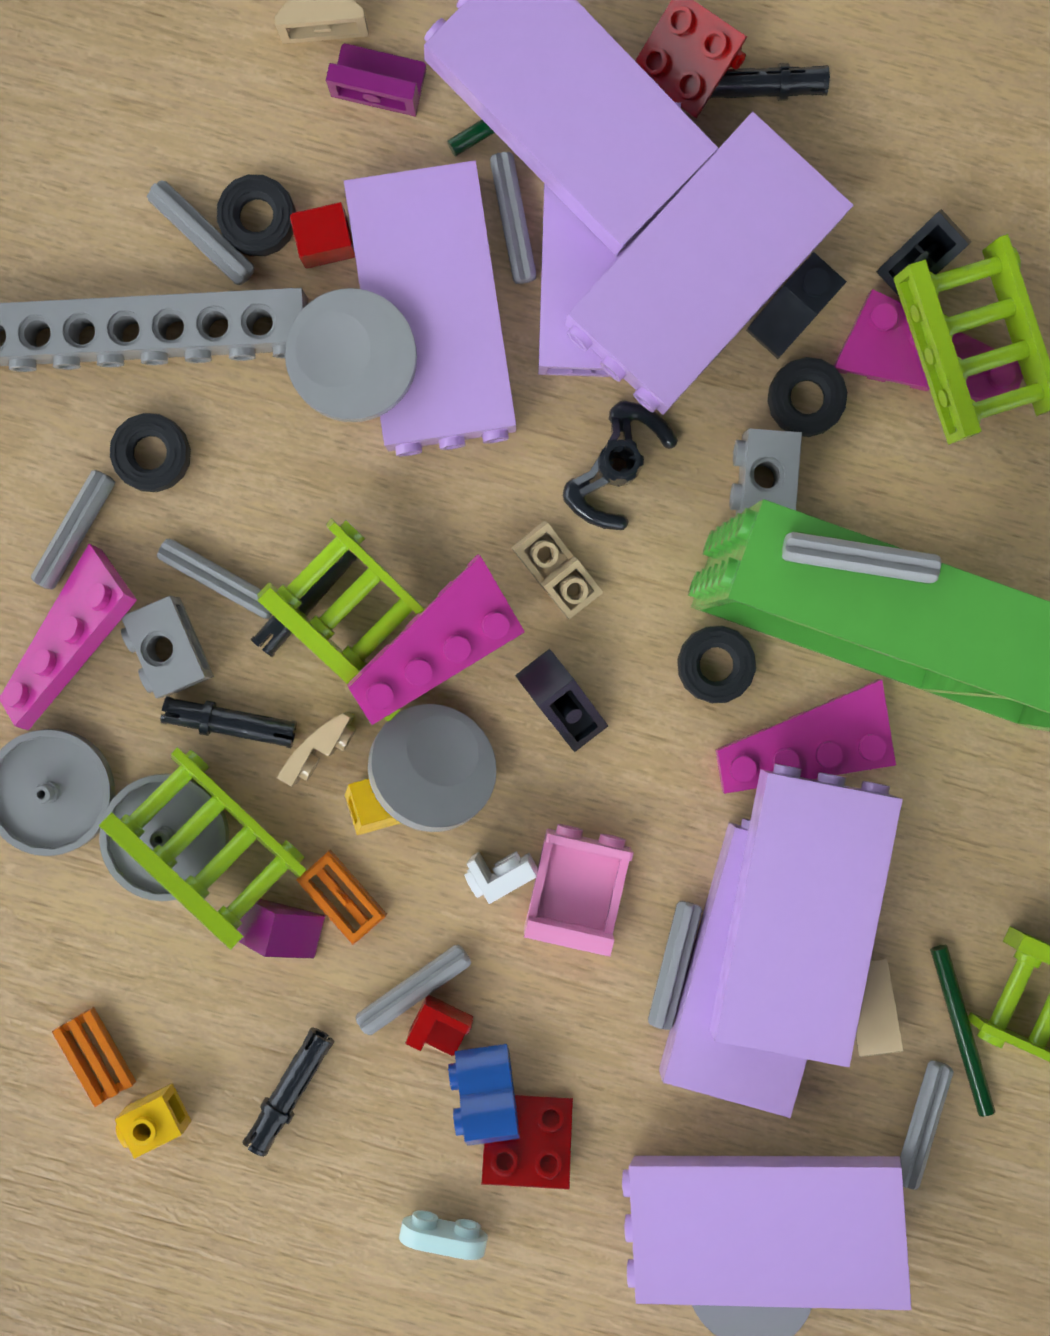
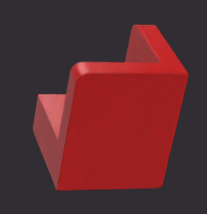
[290,202,355,269]
[405,995,473,1056]

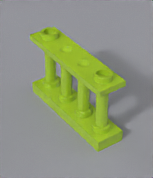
[893,234,1050,445]
[257,518,425,721]
[98,747,307,950]
[968,926,1050,1062]

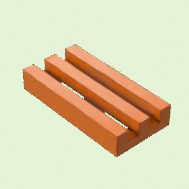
[296,849,387,945]
[52,1007,136,1107]

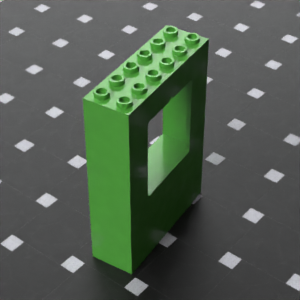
[688,499,1050,732]

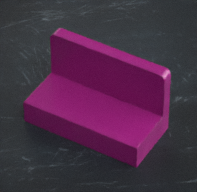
[326,43,427,117]

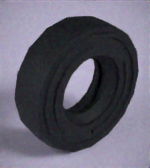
[217,174,296,256]
[767,357,848,437]
[110,413,191,492]
[677,626,756,703]

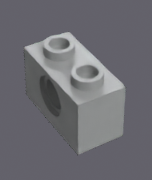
[729,428,802,515]
[121,596,214,698]

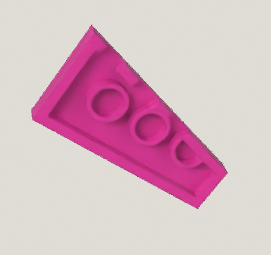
[833,289,1023,402]
[0,544,137,730]
[347,554,525,725]
[715,679,896,794]

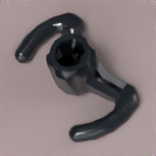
[562,400,678,530]

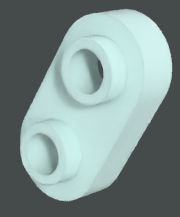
[399,1210,488,1260]

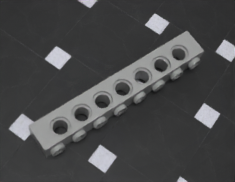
[0,288,308,372]

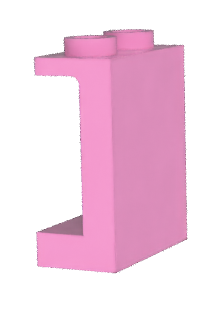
[524,824,634,957]

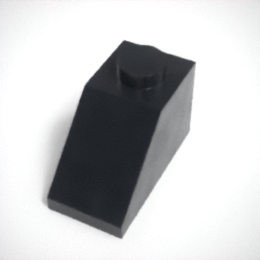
[746,252,847,359]
[515,649,608,753]

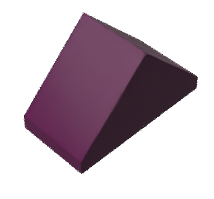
[237,898,326,959]

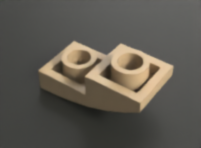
[511,521,603,620]
[276,712,356,787]
[856,959,904,1057]

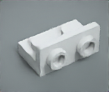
[464,851,538,904]

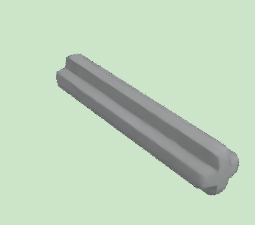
[490,152,536,284]
[147,180,255,285]
[31,470,115,590]
[782,532,941,583]
[157,539,272,619]
[648,901,702,1030]
[356,945,471,1035]
[900,1060,954,1190]

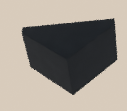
[876,209,971,296]

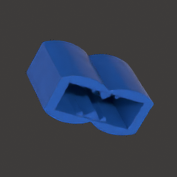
[448,1044,520,1146]

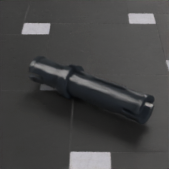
[709,63,830,101]
[251,550,358,657]
[160,696,297,749]
[242,1027,334,1157]

